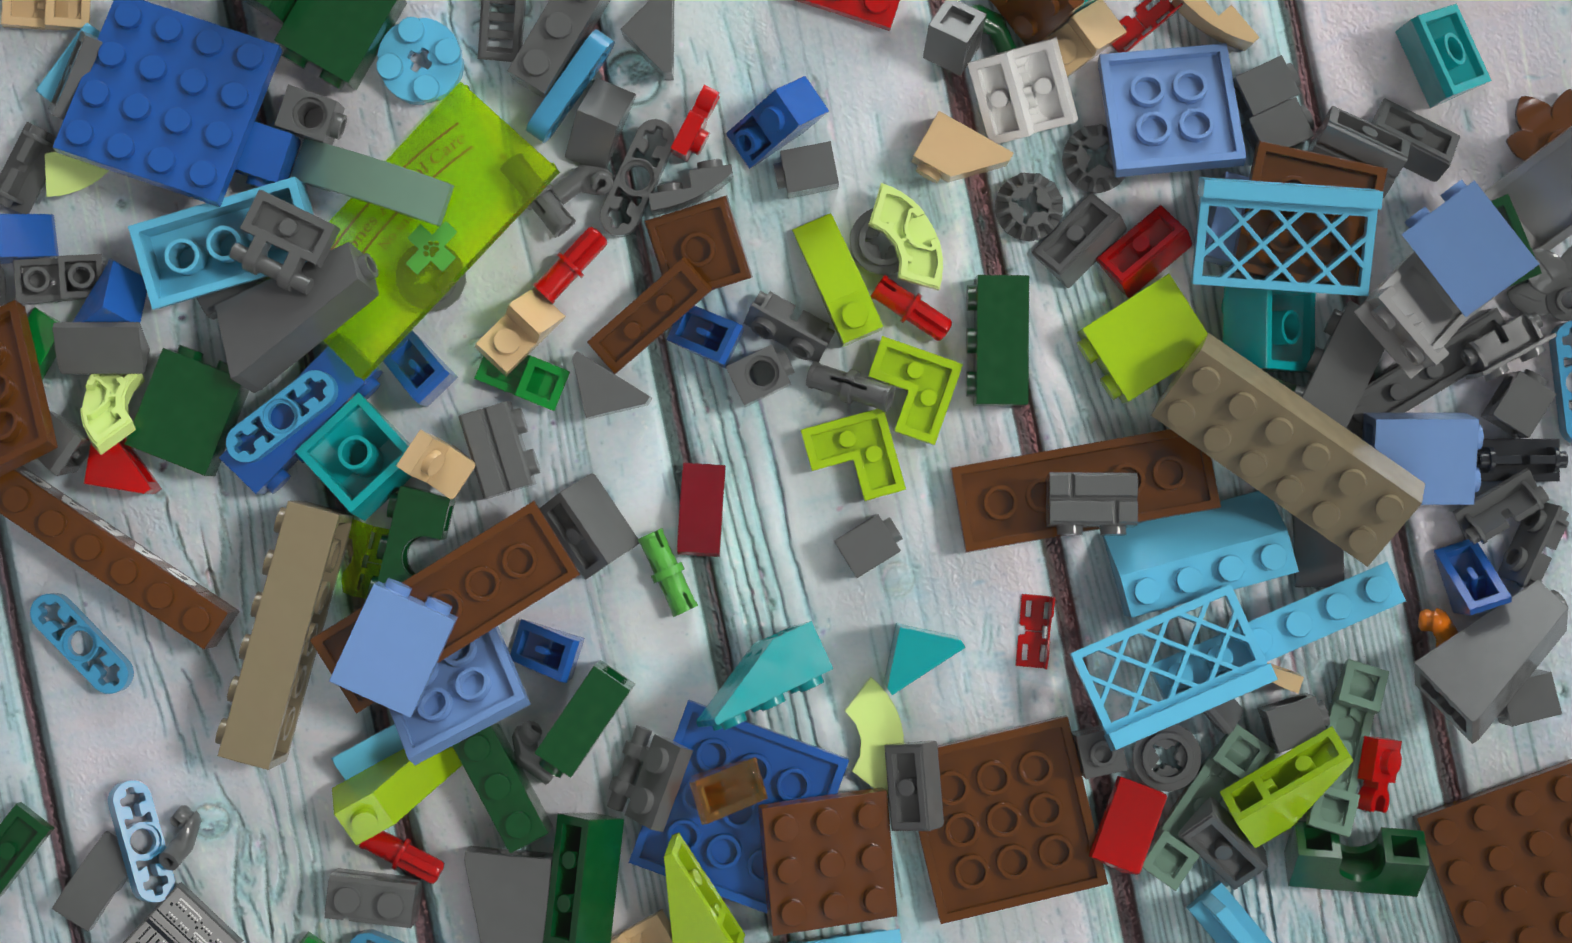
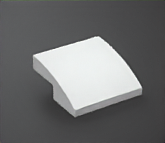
[967,37,1078,144]

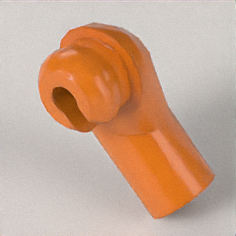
[1418,608,1458,648]

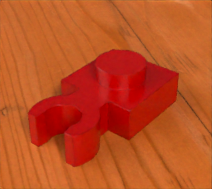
[670,84,720,162]
[1357,736,1402,813]

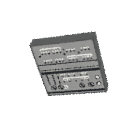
[123,882,244,943]

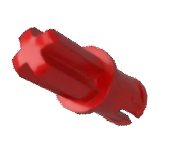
[533,227,608,304]
[870,274,952,341]
[359,831,445,884]

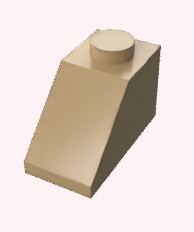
[911,111,1014,183]

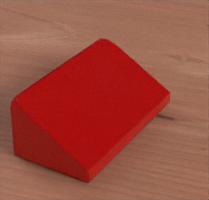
[1096,205,1193,298]
[1089,776,1167,875]

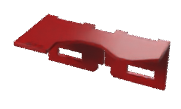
[1111,0,1183,53]
[1016,594,1055,669]

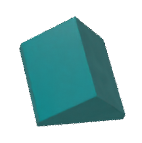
[1395,3,1492,108]
[884,623,966,695]

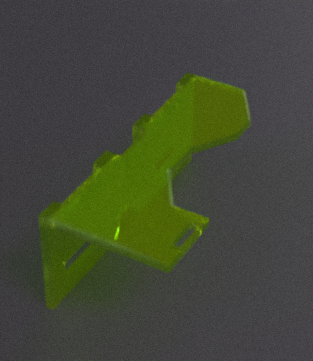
[341,519,390,599]

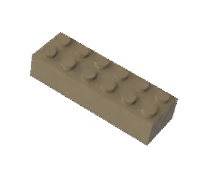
[1151,333,1425,567]
[215,501,355,770]

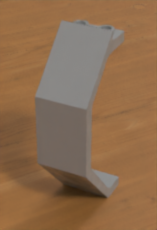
[1354,126,1572,379]

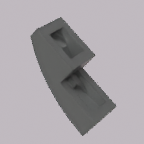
[52,831,144,932]

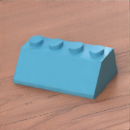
[128,177,314,310]
[1102,491,1299,618]

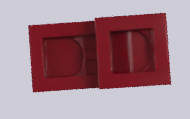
[677,463,726,557]

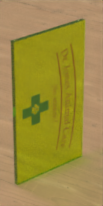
[323,82,560,381]

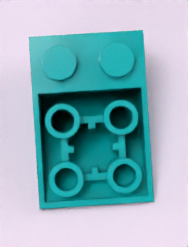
[696,621,833,731]

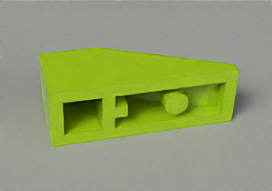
[792,213,884,347]
[1220,726,1354,848]
[332,746,462,846]
[664,832,745,943]

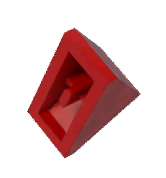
[84,437,162,494]

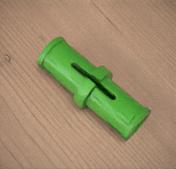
[637,528,698,617]

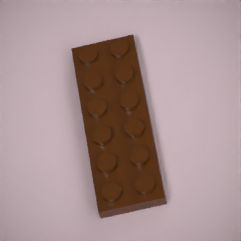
[950,429,1221,553]
[310,500,580,714]

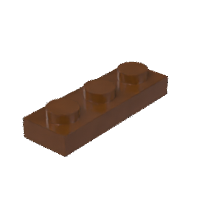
[587,257,712,374]

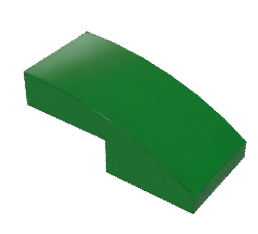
[474,355,570,411]

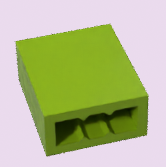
[1077,274,1208,403]

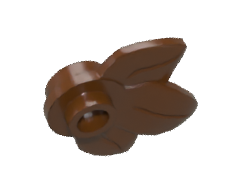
[1506,89,1572,161]

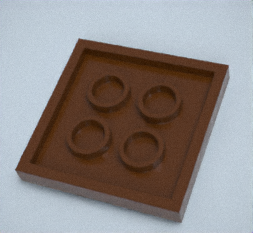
[1231,141,1388,298]
[758,787,897,936]

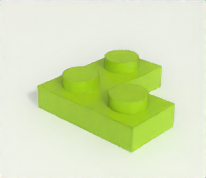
[868,336,963,445]
[800,409,906,501]

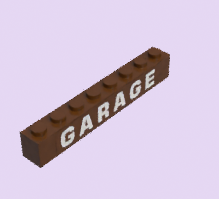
[0,466,240,649]

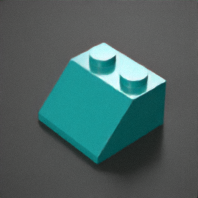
[1221,286,1316,373]
[295,392,412,521]

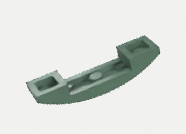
[291,139,454,227]
[1306,659,1390,838]
[1142,724,1272,891]

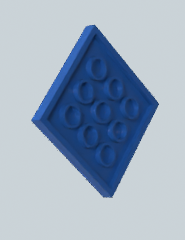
[52,0,283,207]
[628,700,849,913]

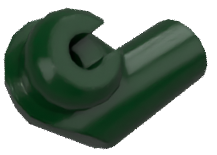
[971,4,1016,54]

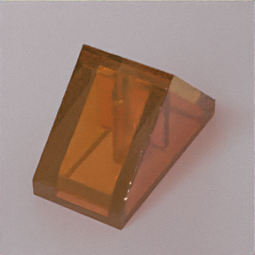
[689,757,768,825]

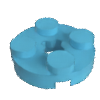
[377,17,464,105]

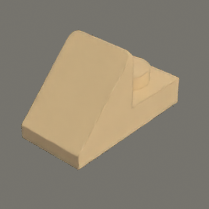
[1045,0,1127,78]
[475,287,566,377]
[396,429,476,499]

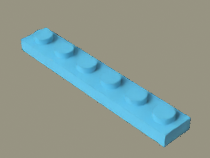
[1151,561,1406,700]

